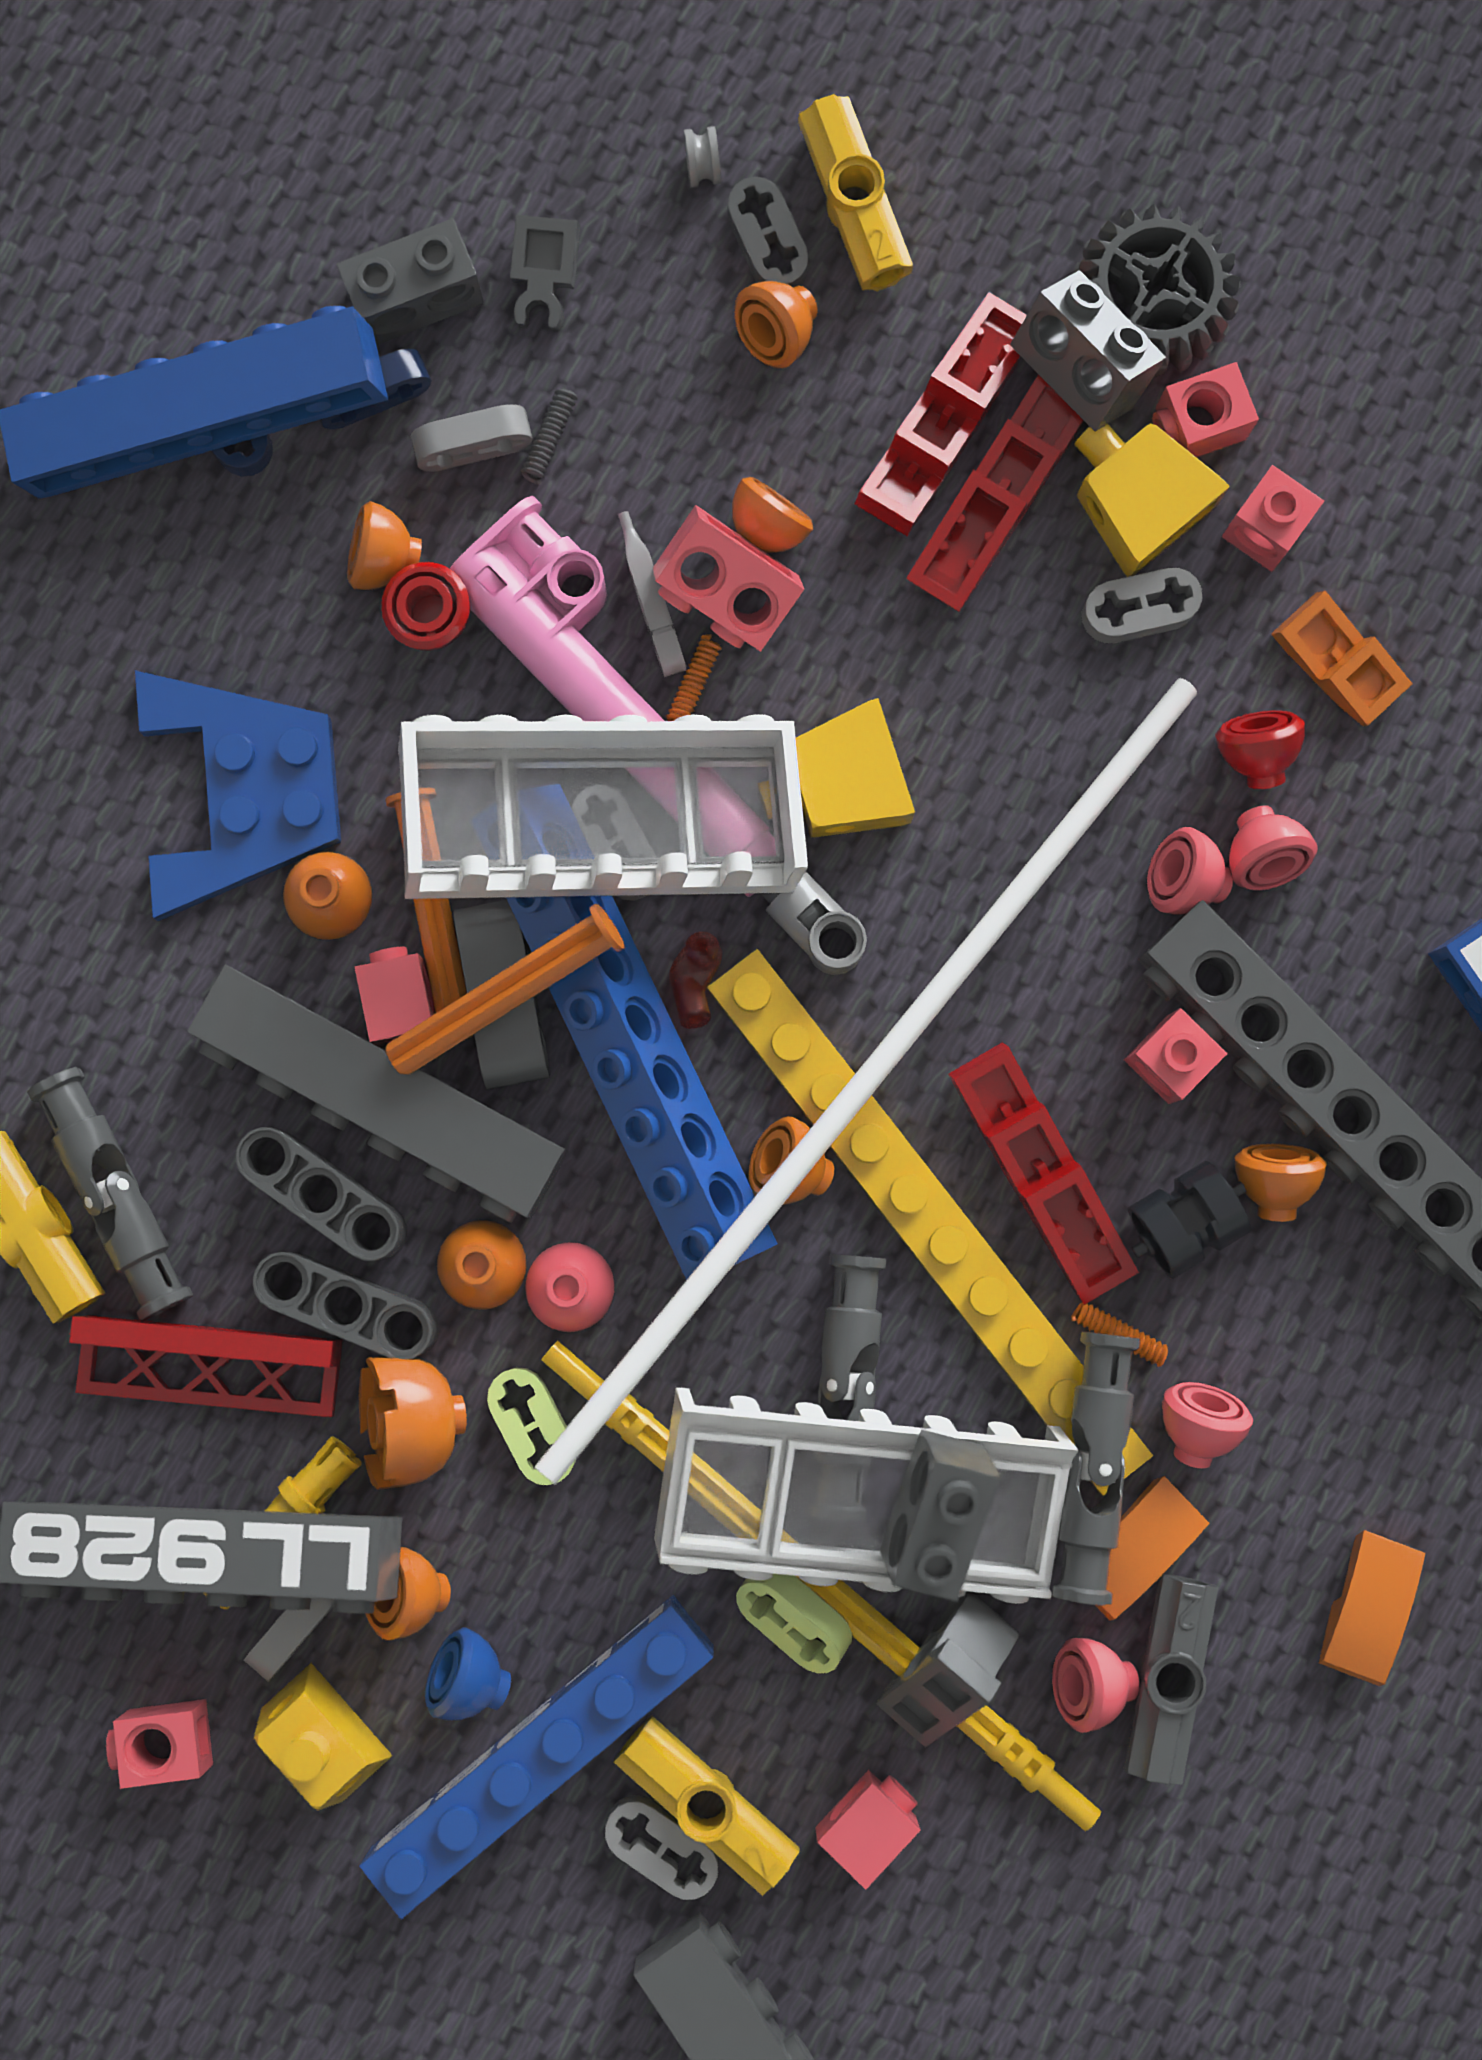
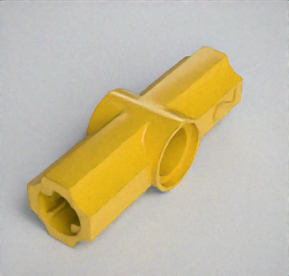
[798,94,913,292]
[0,1131,106,1324]
[613,1715,800,1896]

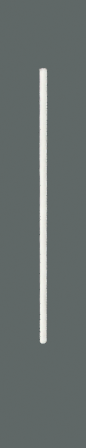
[534,678,1197,1484]

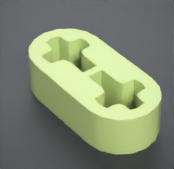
[487,1367,576,1485]
[736,1574,852,1673]

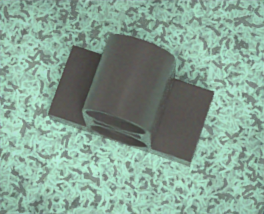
[876,1591,1020,1747]

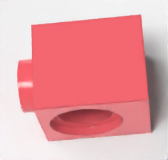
[1152,362,1259,457]
[1221,465,1324,572]
[354,947,436,1047]
[1124,1008,1227,1104]
[106,1699,213,1789]
[815,1770,921,1890]

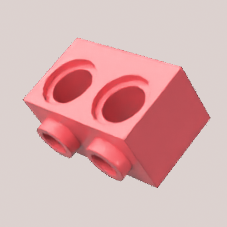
[653,505,804,652]

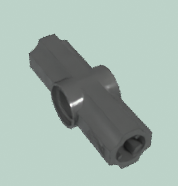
[1124,1574,1218,1785]

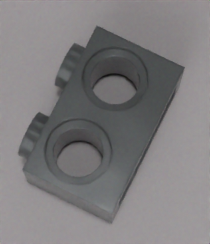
[336,218,484,345]
[1010,270,1167,432]
[880,1429,1001,1601]

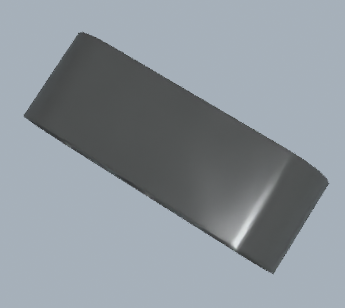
[454,900,550,1090]
[236,1127,407,1260]
[253,1252,439,1359]

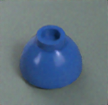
[425,1627,511,1720]

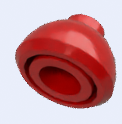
[381,562,470,651]
[1215,711,1305,789]

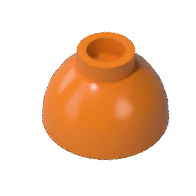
[734,281,817,368]
[732,477,813,553]
[347,501,422,590]
[283,852,372,940]
[749,1116,834,1204]
[1235,1144,1327,1222]
[437,1220,526,1310]
[366,1547,451,1640]

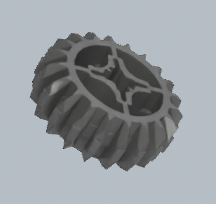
[1073,203,1241,378]

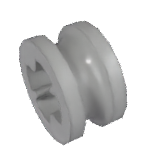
[684,126,721,188]

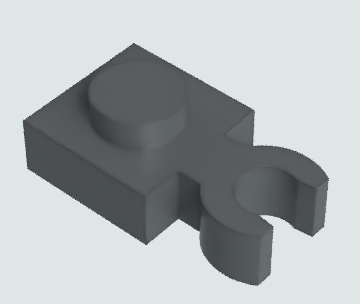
[510,215,581,332]

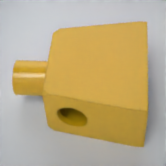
[1074,424,1230,577]
[756,698,915,837]
[254,1663,392,1810]

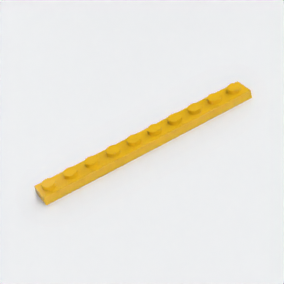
[707,949,1153,1496]

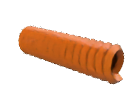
[666,634,722,721]
[1071,1302,1168,1367]

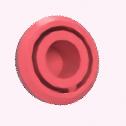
[1229,806,1318,890]
[1147,827,1233,915]
[525,1242,615,1332]
[1162,1382,1253,1469]
[1052,1638,1139,1733]

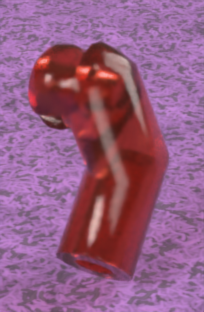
[669,931,722,1029]

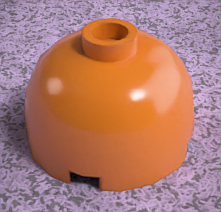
[359,1356,467,1490]

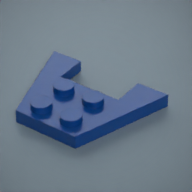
[135,671,341,921]

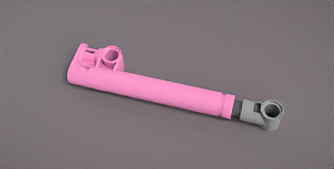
[450,496,867,975]

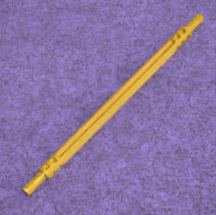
[541,1340,1101,1831]

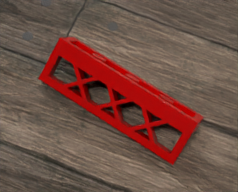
[69,1315,343,1418]

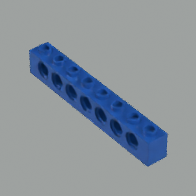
[470,785,778,1280]

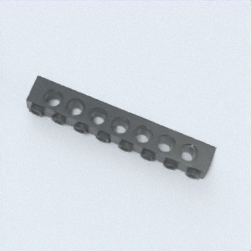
[1138,900,1482,1320]

